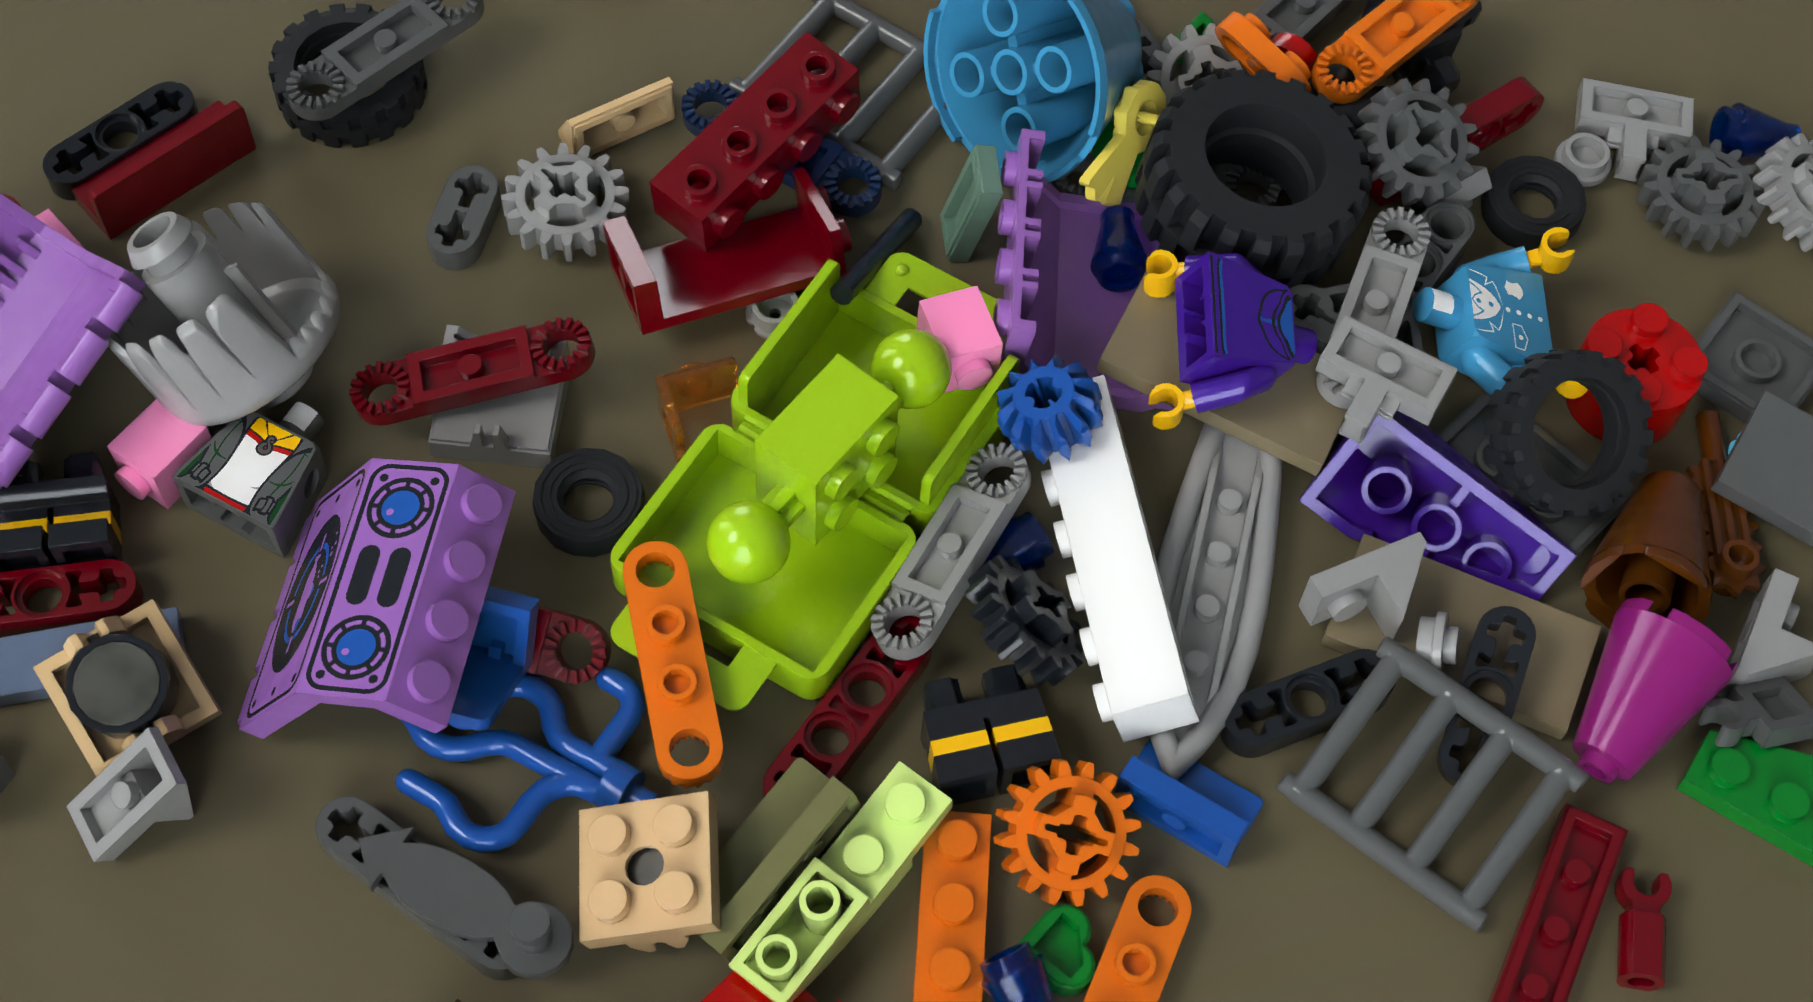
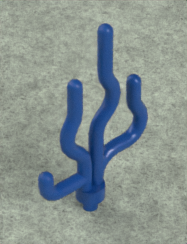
[395,666,660,853]

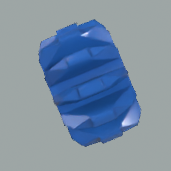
[997,354,1103,464]

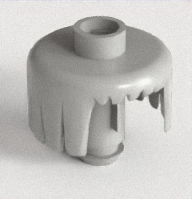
[106,202,341,426]

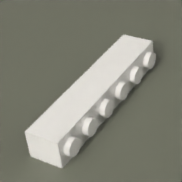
[1041,375,1199,742]

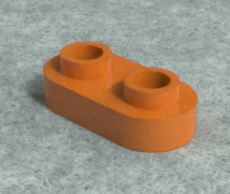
[1214,11,1311,93]

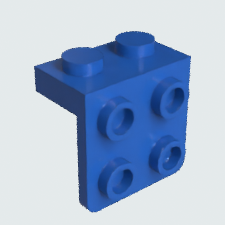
[448,586,539,730]

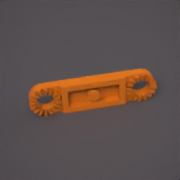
[1311,0,1479,104]
[623,541,724,788]
[1083,875,1192,1002]

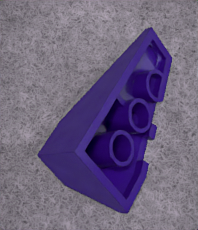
[1299,411,1577,601]

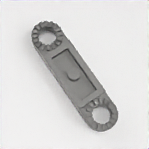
[1316,206,1431,409]
[871,442,1032,660]

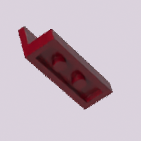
[72,100,257,240]

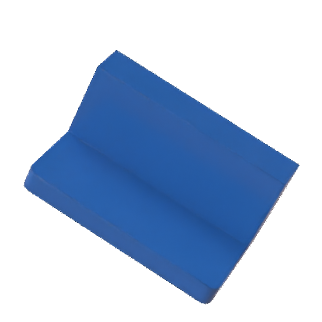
[1115,739,1263,868]

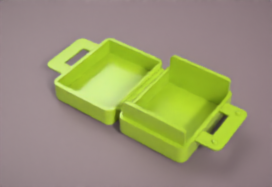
[610,252,1020,711]

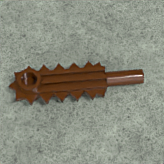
[1685,410,1768,599]

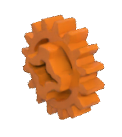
[993,758,1141,907]

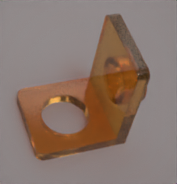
[655,357,738,463]

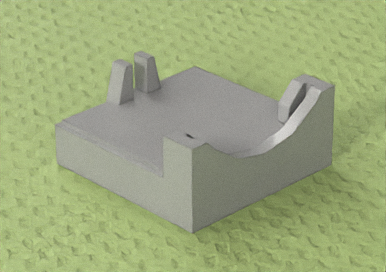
[428,325,571,468]

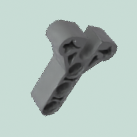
[1290,200,1475,354]

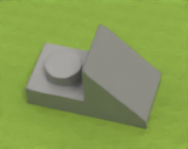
[1298,532,1427,639]
[1717,568,1813,699]
[66,727,194,862]

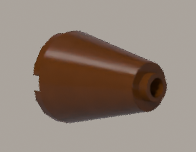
[1581,470,1713,629]

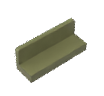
[697,757,862,962]

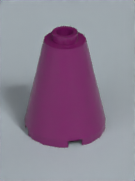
[1572,598,1738,783]

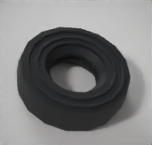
[1481,155,1587,251]
[532,448,645,557]

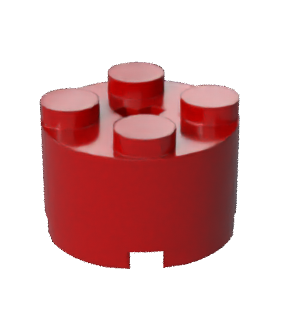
[1565,303,1708,444]

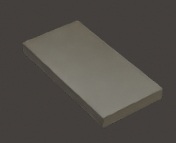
[1095,272,1348,476]
[1320,533,1602,740]

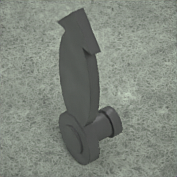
[358,827,574,980]

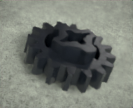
[965,555,1085,686]

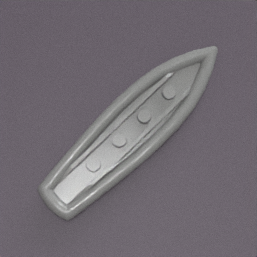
[1150,423,1283,780]

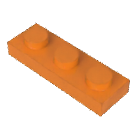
[913,811,992,1002]

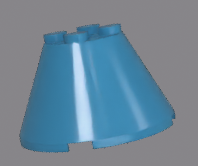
[923,0,1143,183]

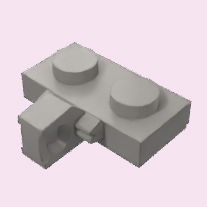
[1574,78,1694,182]
[1315,314,1458,444]

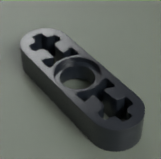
[42,81,199,201]
[1437,606,1536,786]
[1220,649,1396,758]

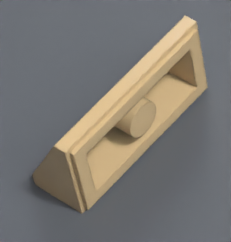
[558,77,676,155]

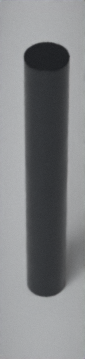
[830,208,922,305]

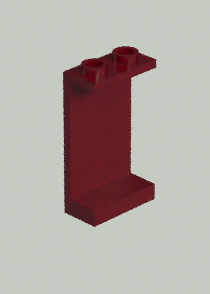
[602,167,852,335]

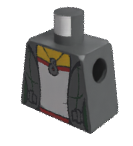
[173,402,328,558]

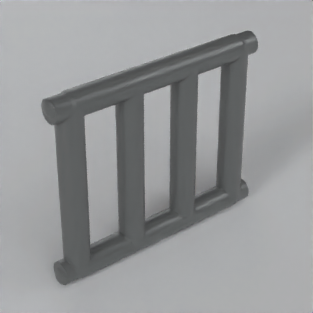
[729,0,948,191]
[1276,636,1589,932]

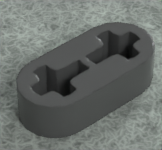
[426,165,501,270]

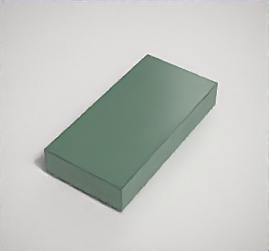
[940,144,1003,263]

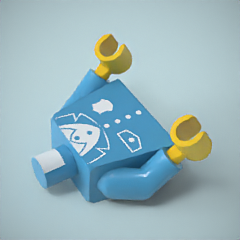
[1413,227,1588,399]

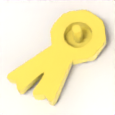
[1079,80,1166,209]

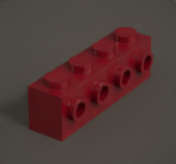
[649,32,861,252]

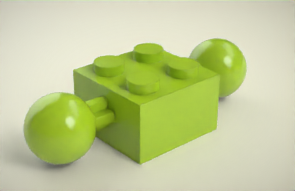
[706,329,952,584]

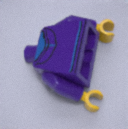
[1143,249,1318,430]

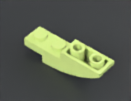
[728,761,953,1002]

